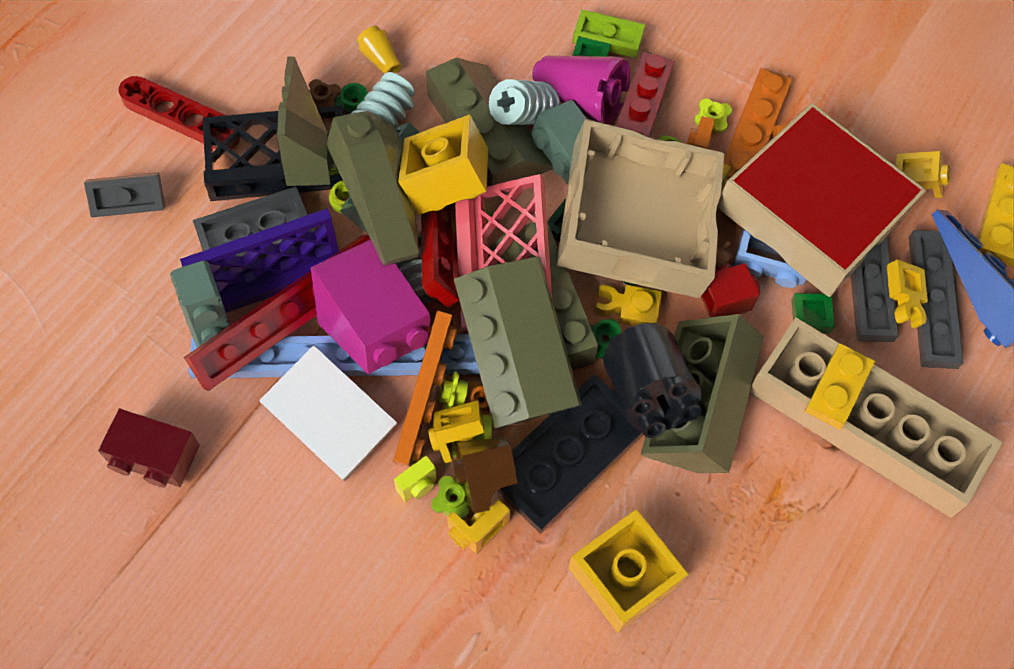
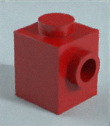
[701,263,760,318]

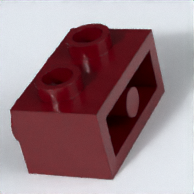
[98,408,200,488]

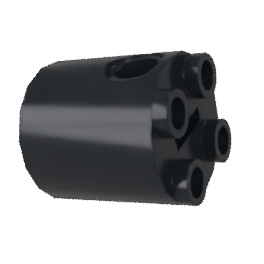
[603,323,702,438]

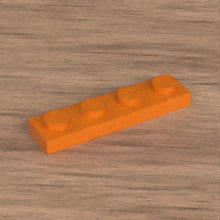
[723,68,792,179]
[393,311,458,468]

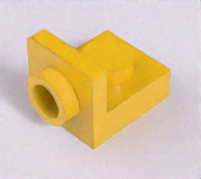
[895,151,950,199]
[428,400,484,463]
[447,499,510,555]

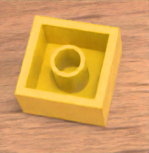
[398,114,488,215]
[568,509,688,633]

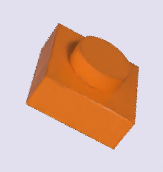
[687,116,715,149]

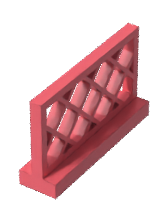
[455,174,552,332]

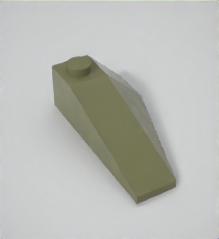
[277,56,337,186]
[326,111,419,266]

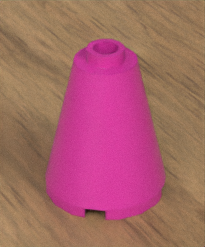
[532,55,631,125]

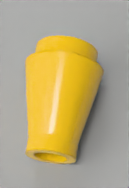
[357,26,402,74]

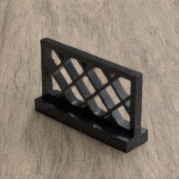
[202,105,344,202]

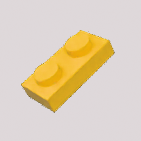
[804,343,875,430]

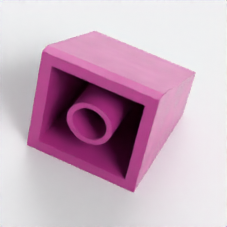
[311,239,431,374]

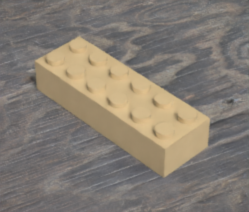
[750,317,1003,518]

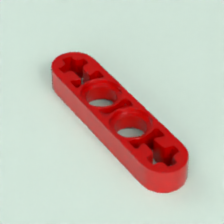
[118,76,240,149]

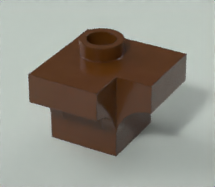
[453,436,518,514]

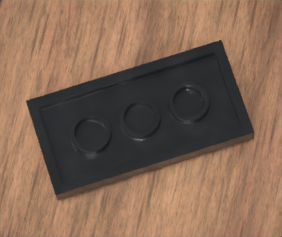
[497,374,643,534]

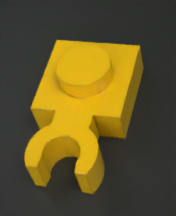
[887,259,928,329]
[595,285,662,326]

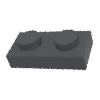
[84,172,166,218]

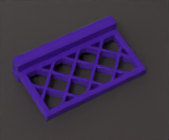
[180,208,339,313]

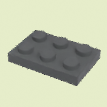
[193,186,314,272]

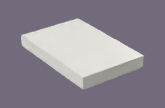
[259,345,398,481]

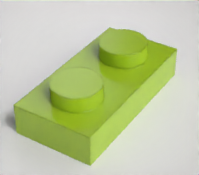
[572,9,645,58]

